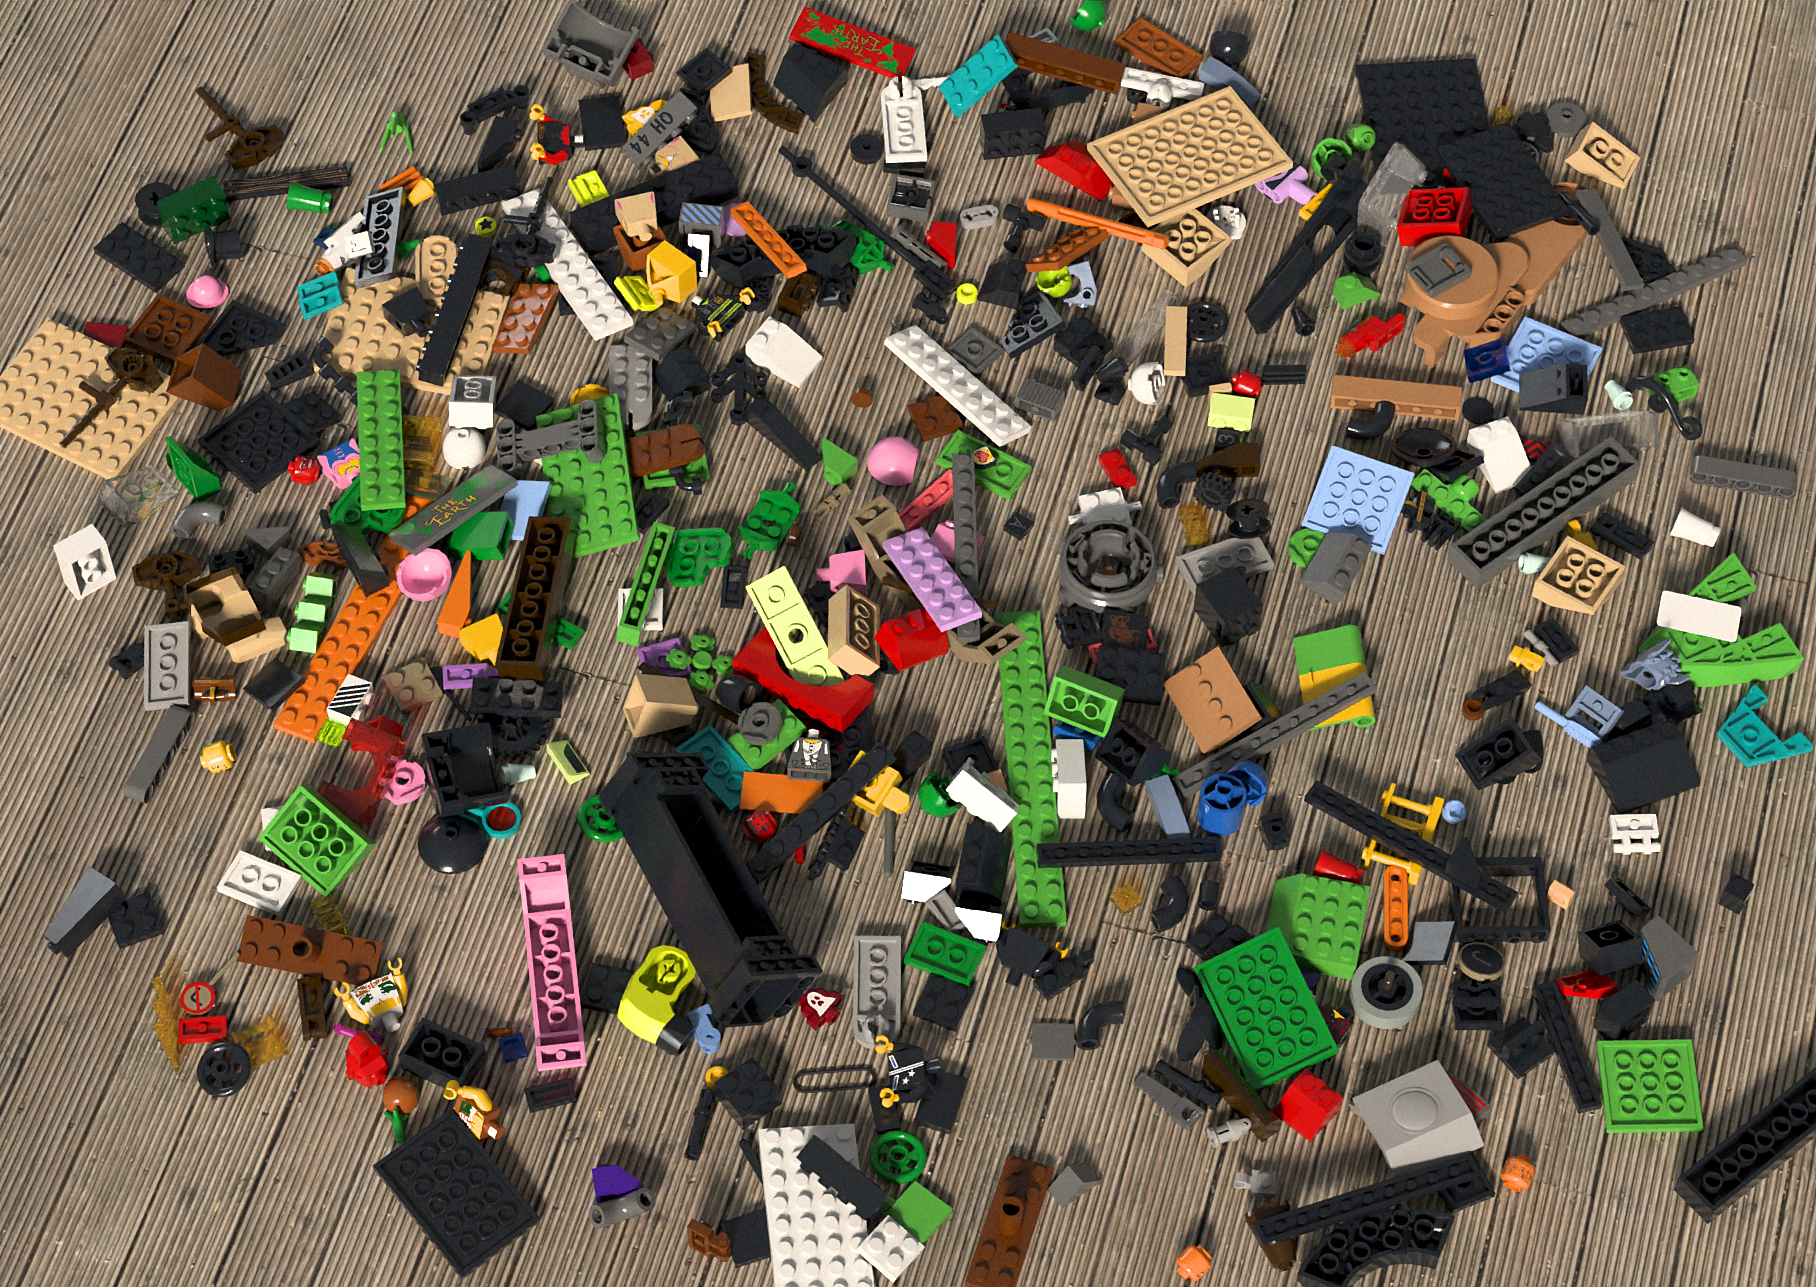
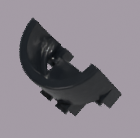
[422,723,509,817]

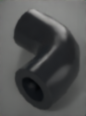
[1347,401,1396,440]
[1156,461,1197,509]
[1096,773,1134,832]
[1150,875,1190,933]
[1076,1000,1124,1050]

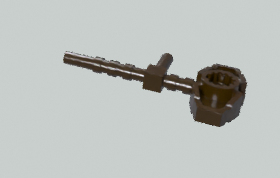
[196,87,285,169]
[59,347,163,449]
[132,551,201,623]

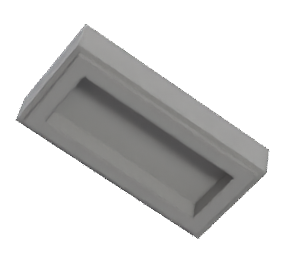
[925,889,967,934]

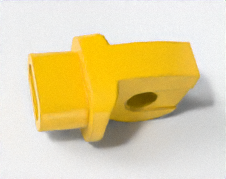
[1508,645,1545,672]

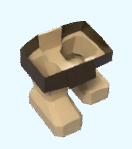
[183,566,287,664]

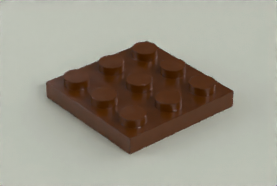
[123,294,213,365]

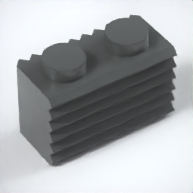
[1015,378,1065,422]

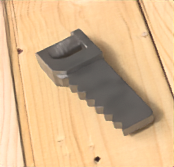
[1133,1073,1206,1131]

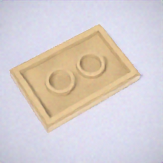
[710,63,752,122]

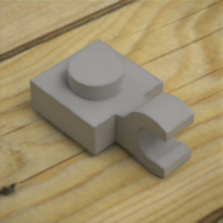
[1233,1170,1276,1198]

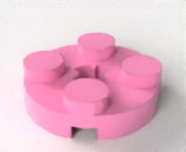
[379,760,426,805]

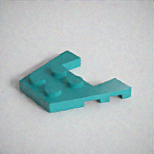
[1717,684,1814,768]

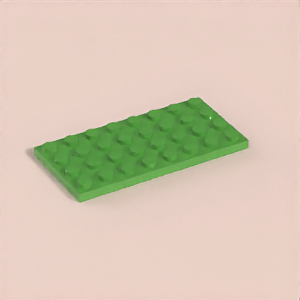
[536,393,640,559]

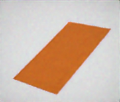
[739,771,823,814]

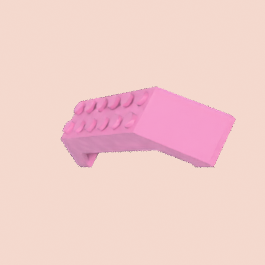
[517,854,586,1071]

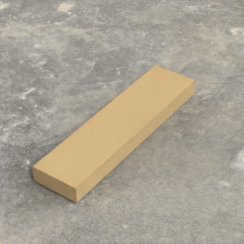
[1164,306,1187,376]

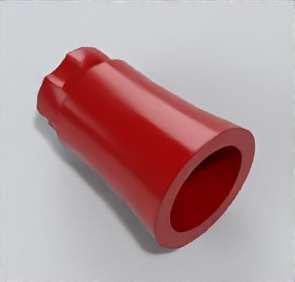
[1312,849,1364,884]

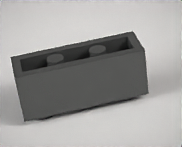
[248,546,300,614]

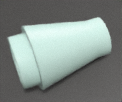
[1605,380,1633,410]
[1518,553,1551,574]
[501,763,536,786]

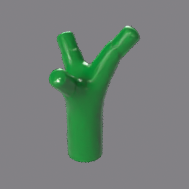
[384,1108,408,1143]

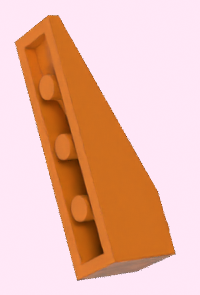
[437,550,474,638]

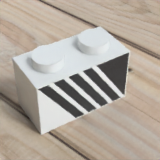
[327,674,375,730]

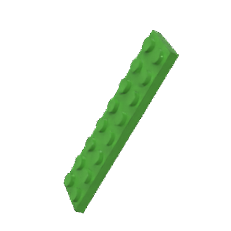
[356,369,406,511]

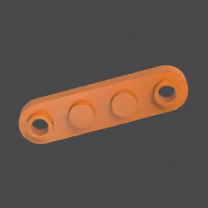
[1383,865,1408,951]

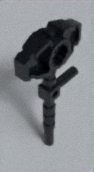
[492,177,557,268]

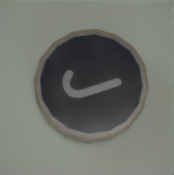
[1457,942,1505,981]

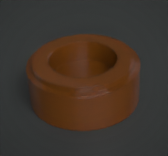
[851,387,873,408]
[787,524,802,547]
[1462,698,1484,721]

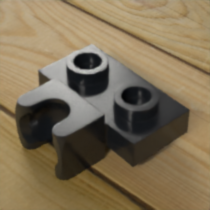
[207,548,255,584]

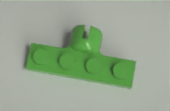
[1411,469,1488,533]

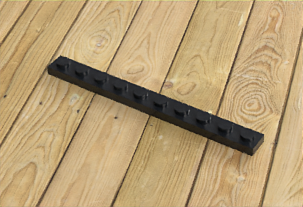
[1304,780,1518,914]
[1251,1153,1481,1248]

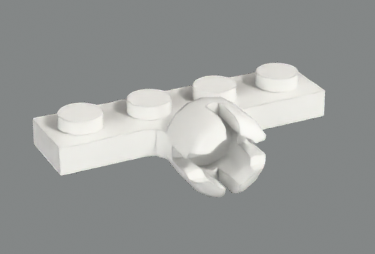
[1121,67,1205,111]

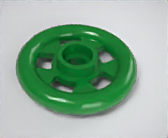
[577,795,623,842]
[869,1130,927,1184]

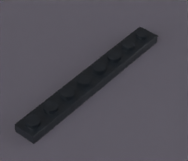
[746,741,897,884]
[1036,837,1222,868]

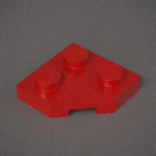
[1555,969,1617,999]

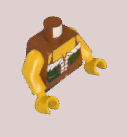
[443,1080,505,1143]

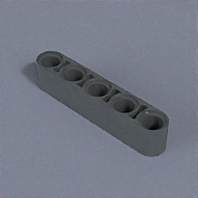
[1690,455,1798,499]
[123,705,195,804]

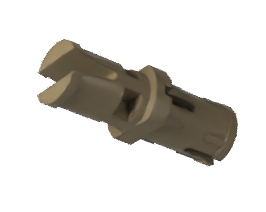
[812,483,851,521]

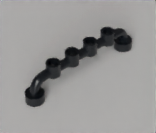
[314,336,410,419]
[663,390,702,496]

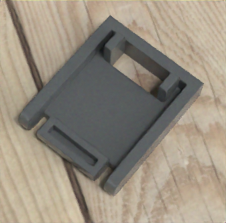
[1405,243,1472,298]

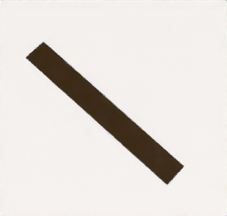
[637,661,740,725]

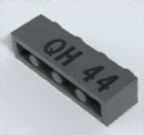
[622,91,697,170]

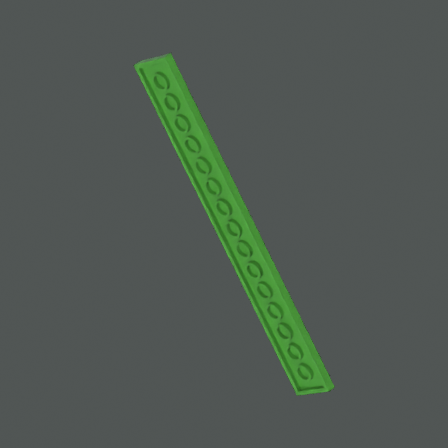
[995,611,1067,928]

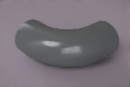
[169,501,228,539]
[589,1187,656,1229]

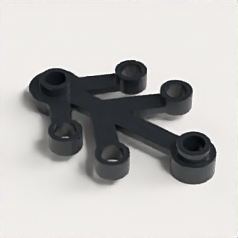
[711,354,767,426]

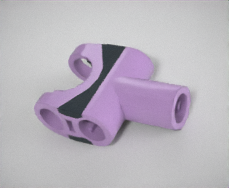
[1255,161,1318,206]

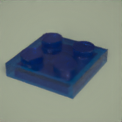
[1464,338,1511,383]

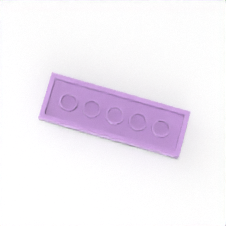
[883,527,982,632]

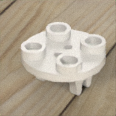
[1206,206,1246,240]

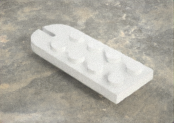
[881,76,927,163]

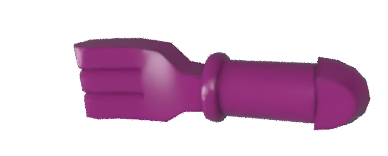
[333,1024,384,1046]

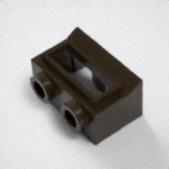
[778,272,820,318]

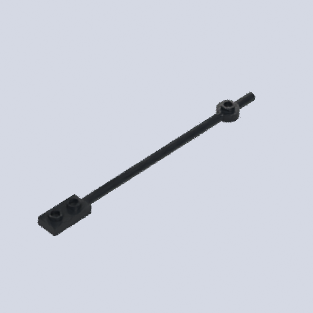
[778,146,957,301]

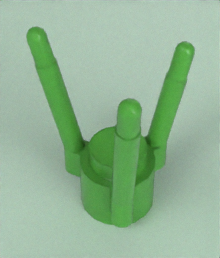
[380,112,413,154]

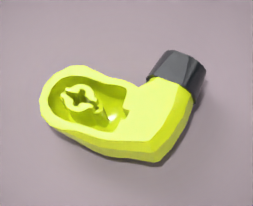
[617,945,696,1057]

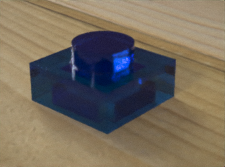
[498,1032,528,1063]

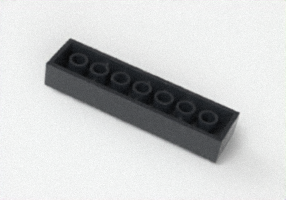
[570,152,738,257]
[1673,1068,1816,1224]

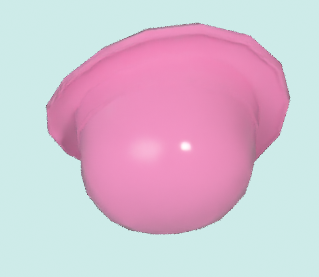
[186,275,229,309]

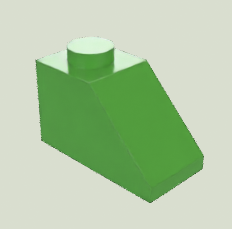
[1333,272,1380,310]
[821,438,858,486]

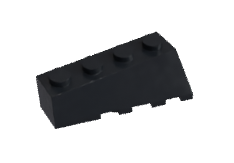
[796,1135,897,1221]

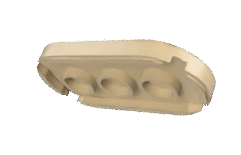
[415,235,458,306]

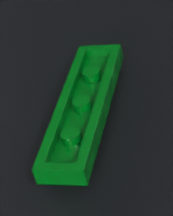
[498,591,585,650]

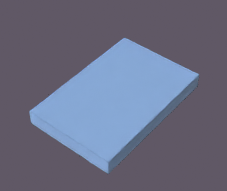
[499,480,552,540]

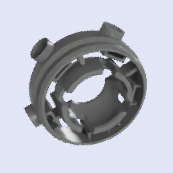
[1057,520,1163,614]

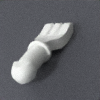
[911,75,951,91]

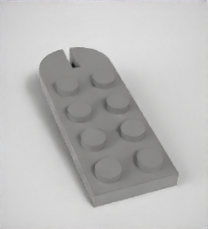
[609,345,653,437]
[853,936,901,1049]

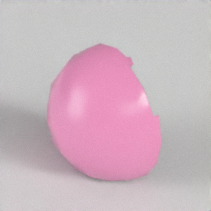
[867,437,920,486]
[396,548,452,602]

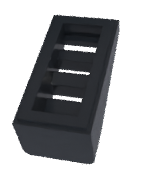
[265,351,313,390]

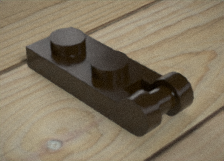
[297,976,328,1041]

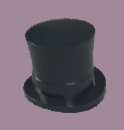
[204,227,241,267]

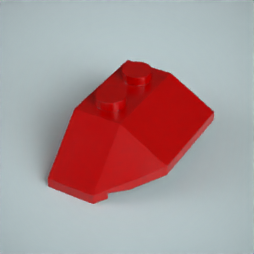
[1035,140,1113,202]

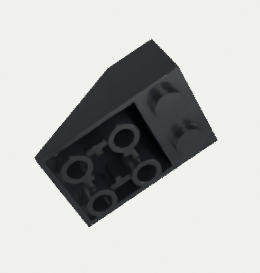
[1519,364,1588,415]

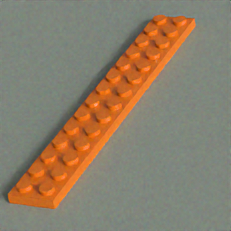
[274,487,444,743]

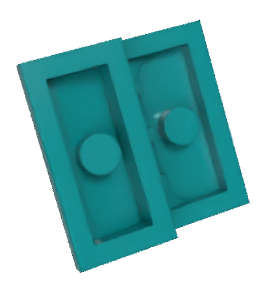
[297,271,344,320]

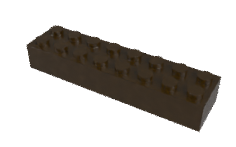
[495,516,577,680]

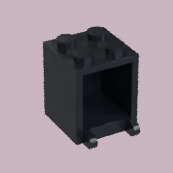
[1193,566,1263,648]

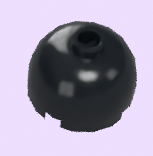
[1209,31,1251,67]

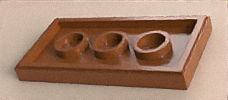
[1115,17,1204,79]

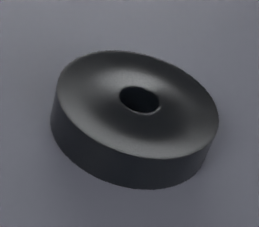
[850,134,883,165]

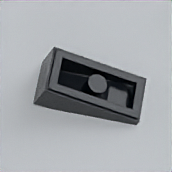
[720,565,746,609]

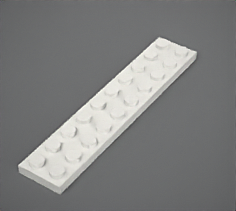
[502,188,633,341]

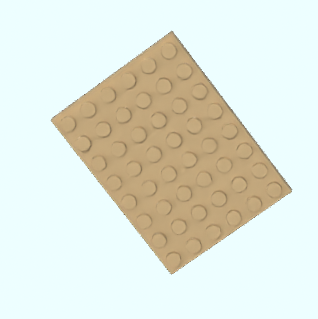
[1087,86,1293,227]
[312,268,510,395]
[0,318,182,483]

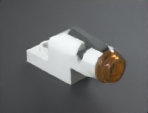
[315,212,365,277]

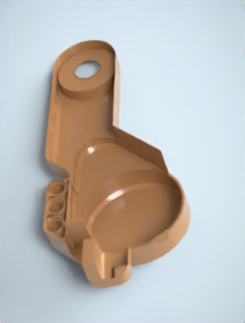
[1399,182,1589,368]

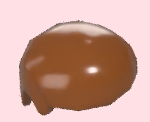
[383,1076,419,1115]

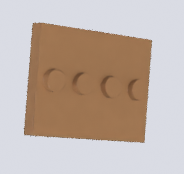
[1164,646,1263,756]

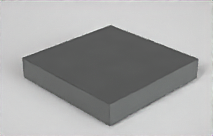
[945,326,1004,378]

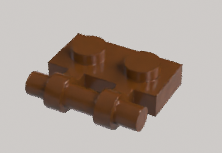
[687,1219,731,1262]

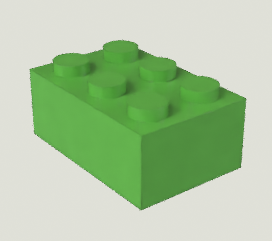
[1043,665,1125,738]

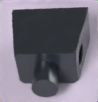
[382,287,431,338]

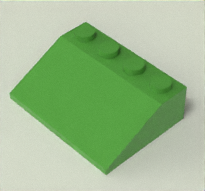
[258,784,377,898]

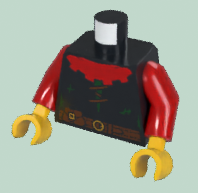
[530,104,584,166]

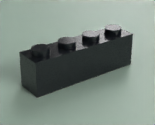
[433,164,521,216]

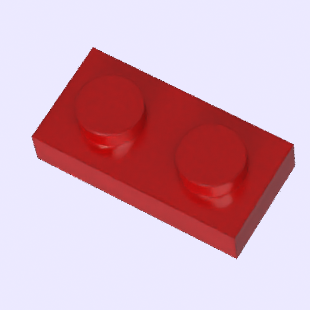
[1098,448,1137,491]
[178,1015,228,1044]

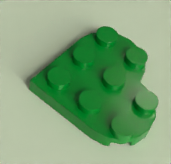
[330,475,406,535]
[666,528,734,588]

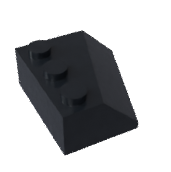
[773,43,846,123]

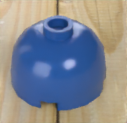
[1226,760,1269,807]

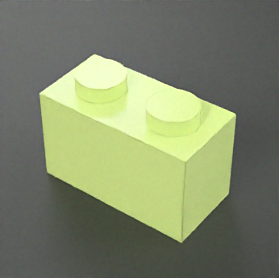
[1208,393,1255,432]

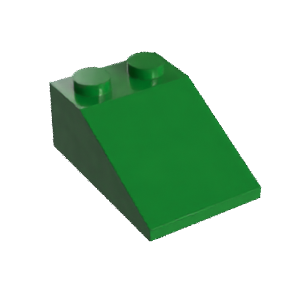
[166,436,221,502]

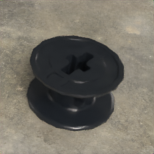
[135,182,175,227]
[1226,498,1272,539]

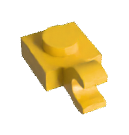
[1566,519,1598,551]

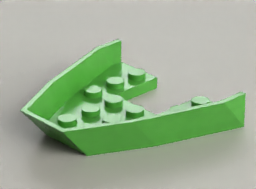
[1637,552,1804,687]

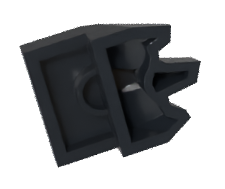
[1452,977,1503,1030]

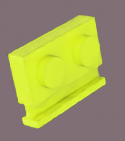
[568,170,610,207]
[614,276,660,311]

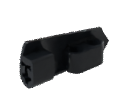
[1597,682,1703,742]

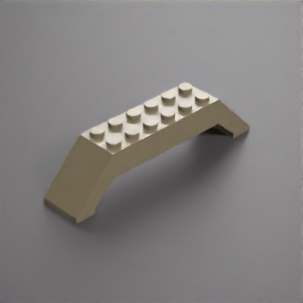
[848,494,1027,664]

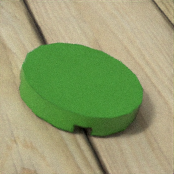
[1288,529,1326,568]

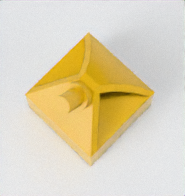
[647,240,697,306]

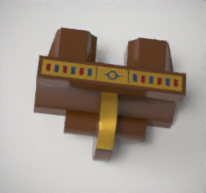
[193,675,237,706]

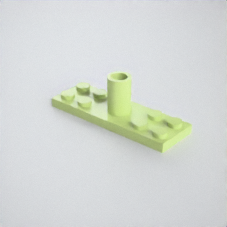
[745,566,846,687]

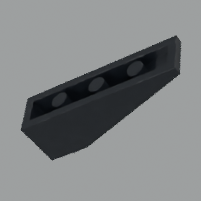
[746,395,822,471]

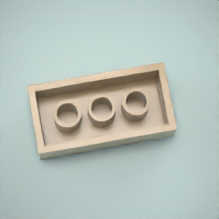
[828,585,880,679]

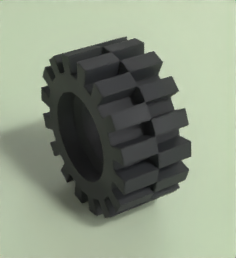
[1193,472,1236,512]

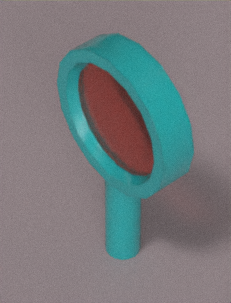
[467,802,522,839]

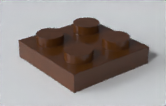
[907,394,963,442]

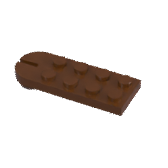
[626,424,706,479]

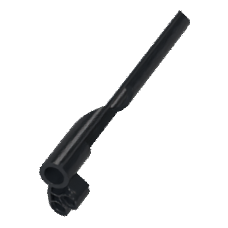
[1244,154,1378,334]

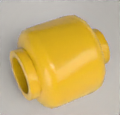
[200,740,236,773]

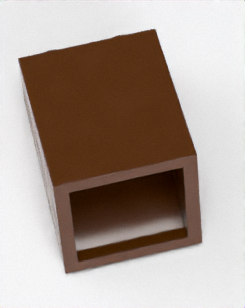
[166,343,242,411]

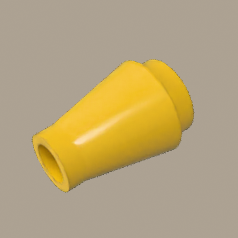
[406,178,434,207]

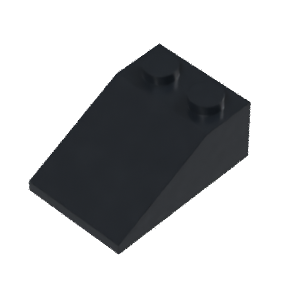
[1455,717,1541,790]

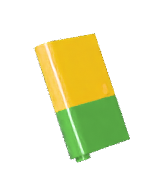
[1293,624,1376,731]

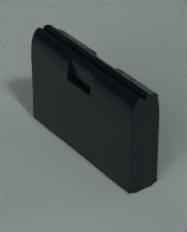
[914,1071,968,1135]

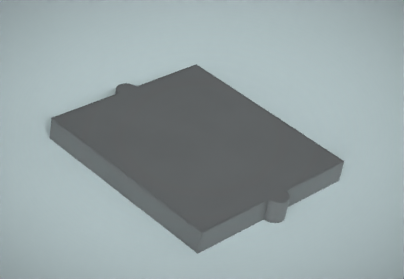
[1030,1023,1076,1061]

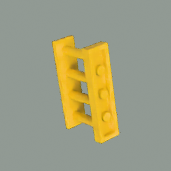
[1361,783,1445,886]

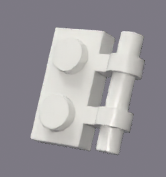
[1609,814,1660,855]

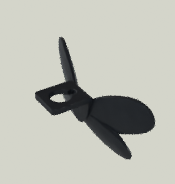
[1176,967,1223,1061]

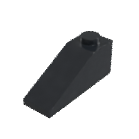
[477,116,523,173]

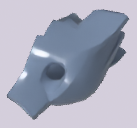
[1620,639,1691,690]

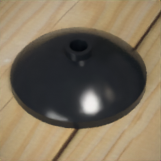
[1391,428,1457,467]
[418,813,487,874]

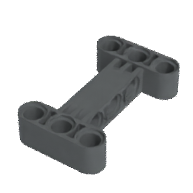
[496,399,605,480]

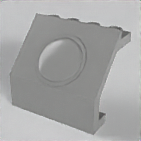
[1348,1060,1484,1179]

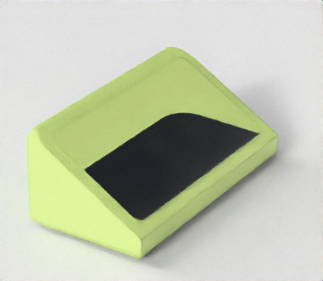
[546,740,590,785]

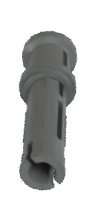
[891,224,948,272]

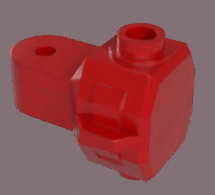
[345,1031,389,1088]

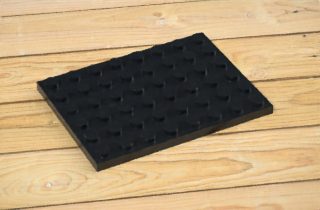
[1354,58,1490,195]

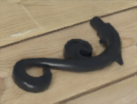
[1625,375,1703,440]

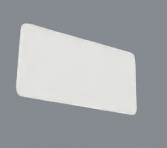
[1657,591,1741,642]

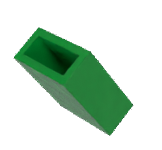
[448,511,515,560]

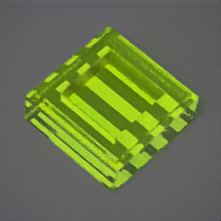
[317,719,348,747]

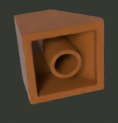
[613,224,669,272]

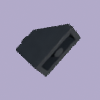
[889,730,932,786]

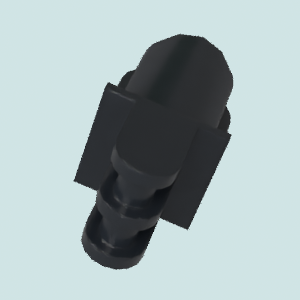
[1421,511,1462,551]

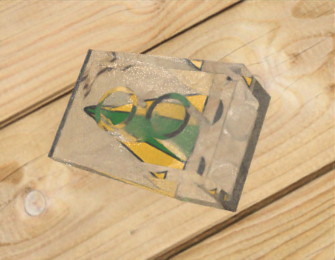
[97,464,181,527]

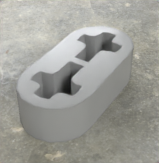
[960,205,998,230]

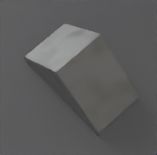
[245,526,292,561]

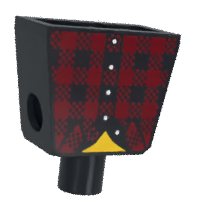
[1319,1004,1353,1062]

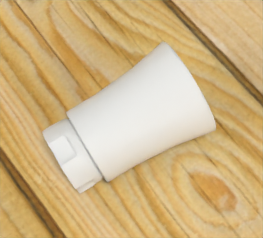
[1670,507,1721,547]

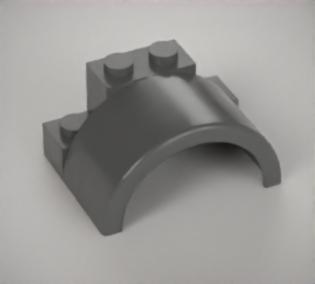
[541,0,640,89]

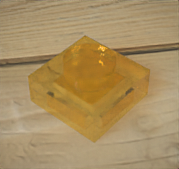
[1110,883,1143,916]

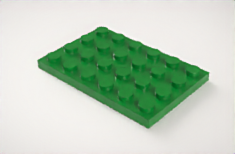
[1193,926,1340,1092]

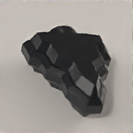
[1512,111,1554,154]

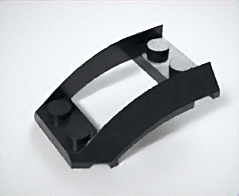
[1001,68,1095,113]

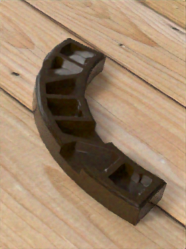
[743,52,805,134]

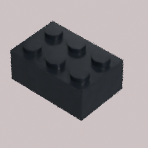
[980,108,1046,160]
[1095,645,1166,706]
[398,1017,487,1089]

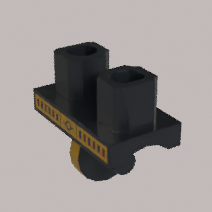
[1401,490,1436,534]

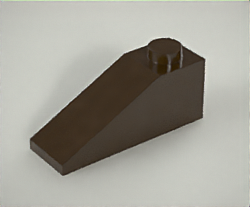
[1195,442,1260,478]

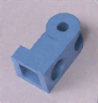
[686,1004,721,1054]

